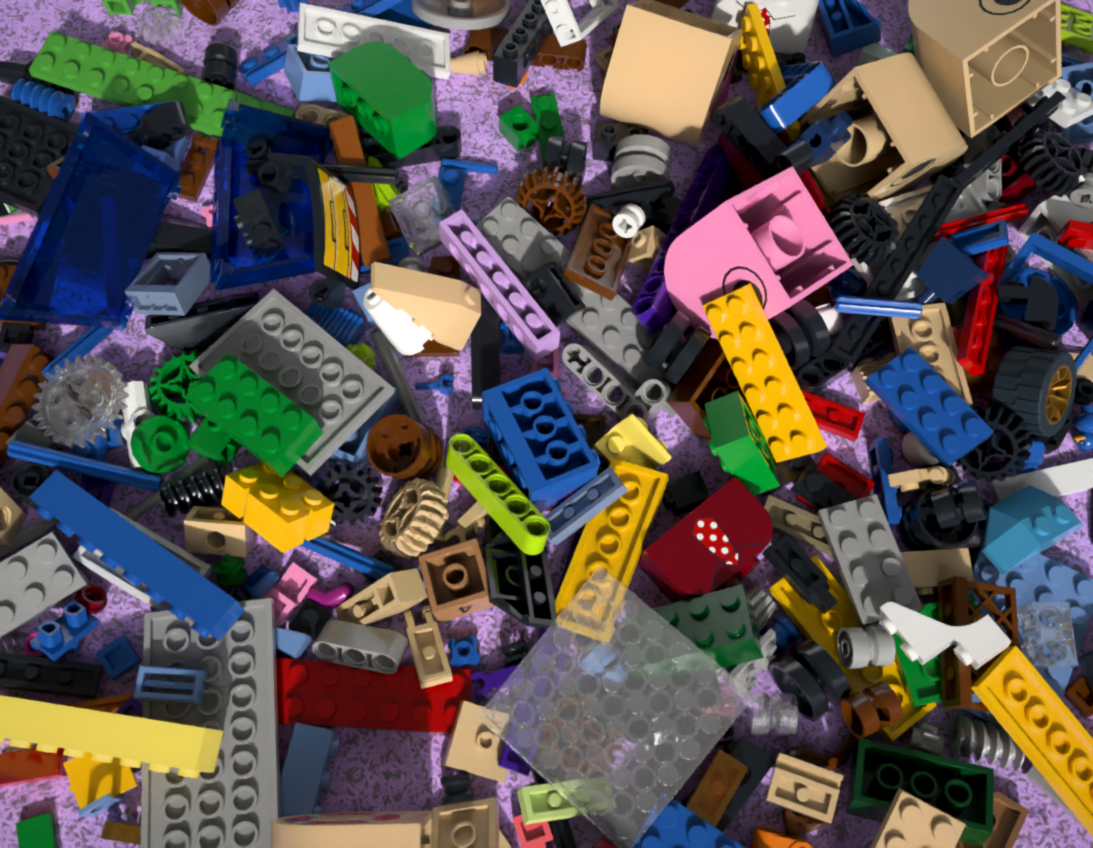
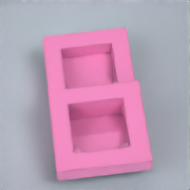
[262,562,319,628]

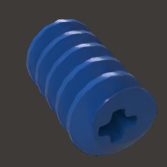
[11,78,76,122]

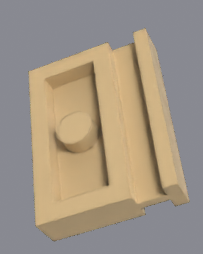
[765,753,844,823]

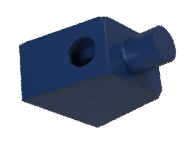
[787,111,853,169]
[915,236,990,305]

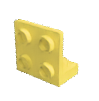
[592,414,672,469]

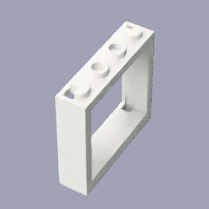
[541,0,620,47]

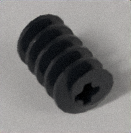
[159,465,225,518]

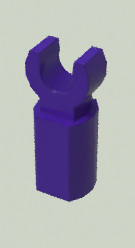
[470,661,527,697]

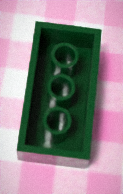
[623,584,764,686]
[846,738,994,846]

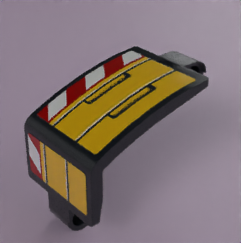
[258,153,361,310]

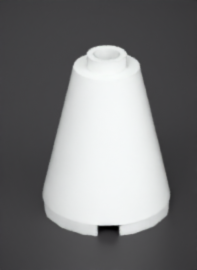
[363,288,433,355]

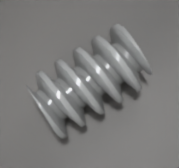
[949,716,1025,771]

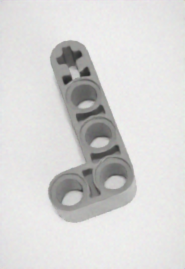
[562,343,673,425]

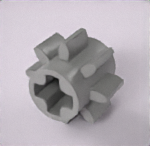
[903,722,944,756]

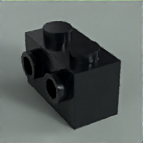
[233,189,286,258]

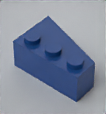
[816,0,881,58]

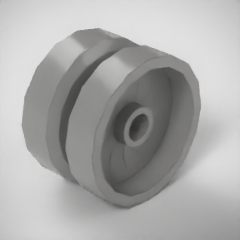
[611,135,672,190]

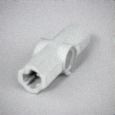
[119,381,155,471]

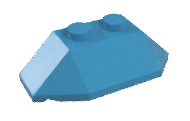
[982,485,1084,575]

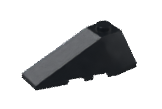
[118,212,238,259]

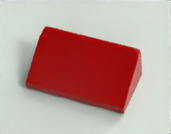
[0,747,67,788]

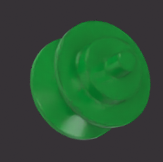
[214,554,248,588]

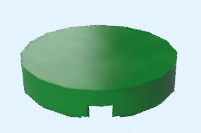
[130,415,190,474]

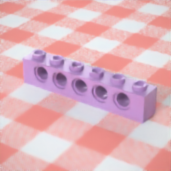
[439,209,560,362]

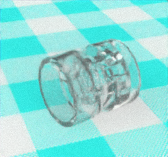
[745,692,798,736]

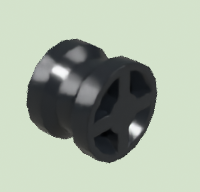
[440,773,475,806]

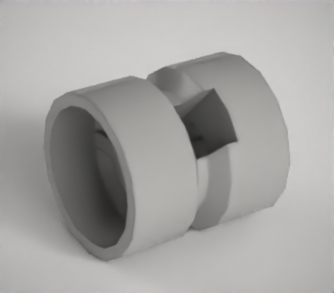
[836,625,896,669]

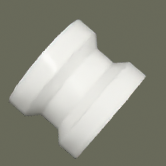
[612,204,645,238]

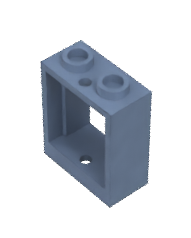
[125,252,214,316]

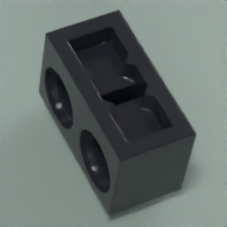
[520,261,586,328]

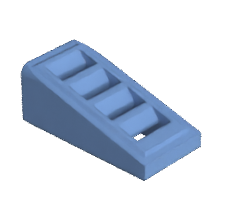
[275,627,313,659]

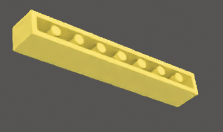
[0,695,223,778]

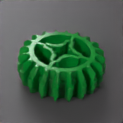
[148,349,205,425]

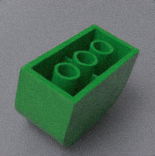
[328,42,438,160]

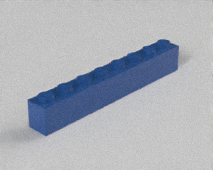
[29,470,245,641]

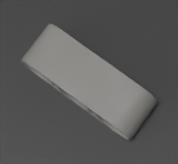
[964,125,1002,203]
[312,619,409,674]

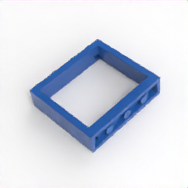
[992,232,1093,373]

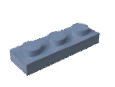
[544,466,628,546]

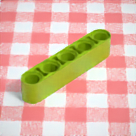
[446,434,551,555]

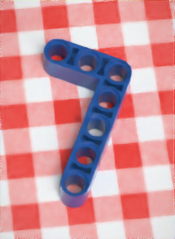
[758,61,837,134]

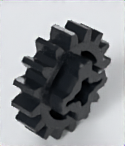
[317,461,383,526]

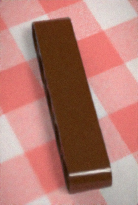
[465,27,587,71]

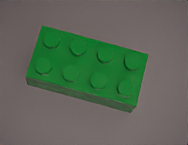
[185,352,323,478]

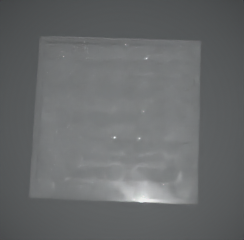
[477,565,755,848]

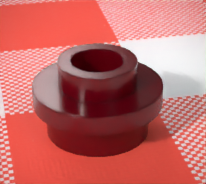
[74,585,107,614]

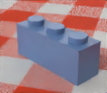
[280,723,341,817]

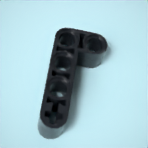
[713,96,814,180]

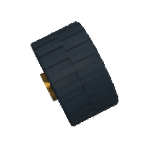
[991,344,1077,437]

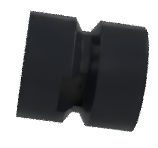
[201,43,238,90]
[10,462,53,509]
[931,481,987,529]

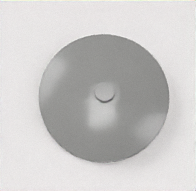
[411,0,510,30]

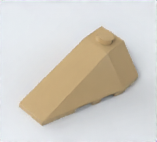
[371,262,481,351]

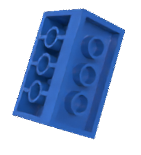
[482,367,600,512]

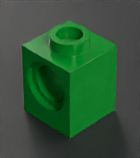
[499,104,538,152]

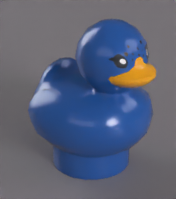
[1073,405,1093,451]

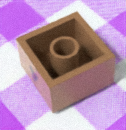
[418,538,495,623]

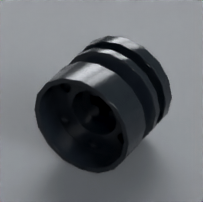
[897,485,979,551]

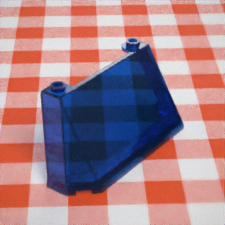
[209,99,333,290]
[0,112,182,328]

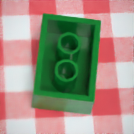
[703,391,780,496]

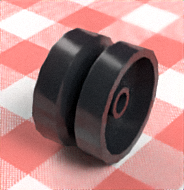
[542,135,588,184]
[768,299,830,371]
[643,311,712,385]
[769,638,850,722]

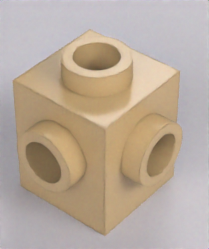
[628,225,666,272]

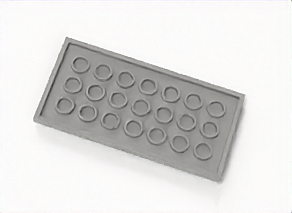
[141,598,281,848]

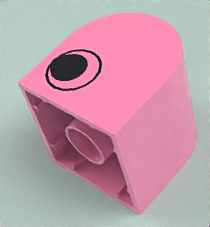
[664,166,853,339]

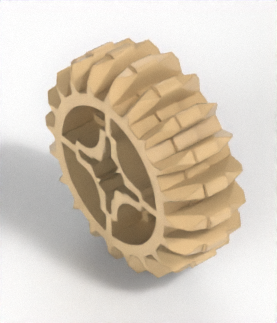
[379,478,448,559]

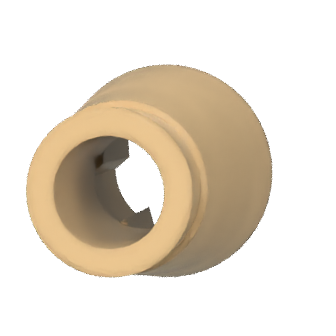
[450,50,488,76]

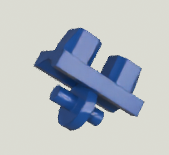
[30,601,99,661]

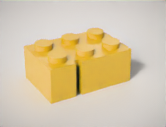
[221,462,334,553]

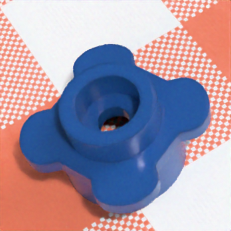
[447,635,481,669]

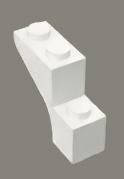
[879,602,1011,670]

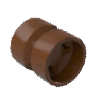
[839,681,903,739]

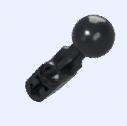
[94,101,191,173]

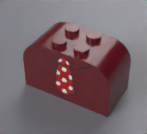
[639,476,773,603]

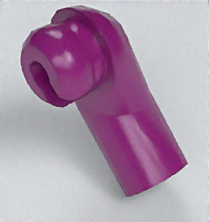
[307,581,354,609]

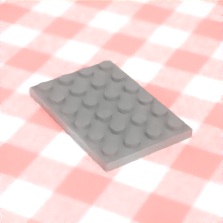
[189,289,395,476]

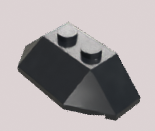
[144,291,260,351]
[483,530,559,629]

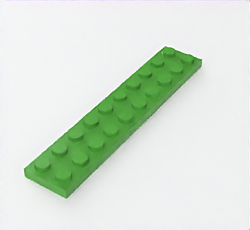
[29,31,295,153]

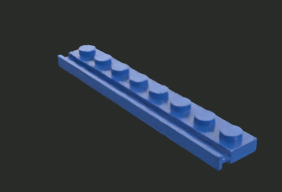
[237,0,403,86]

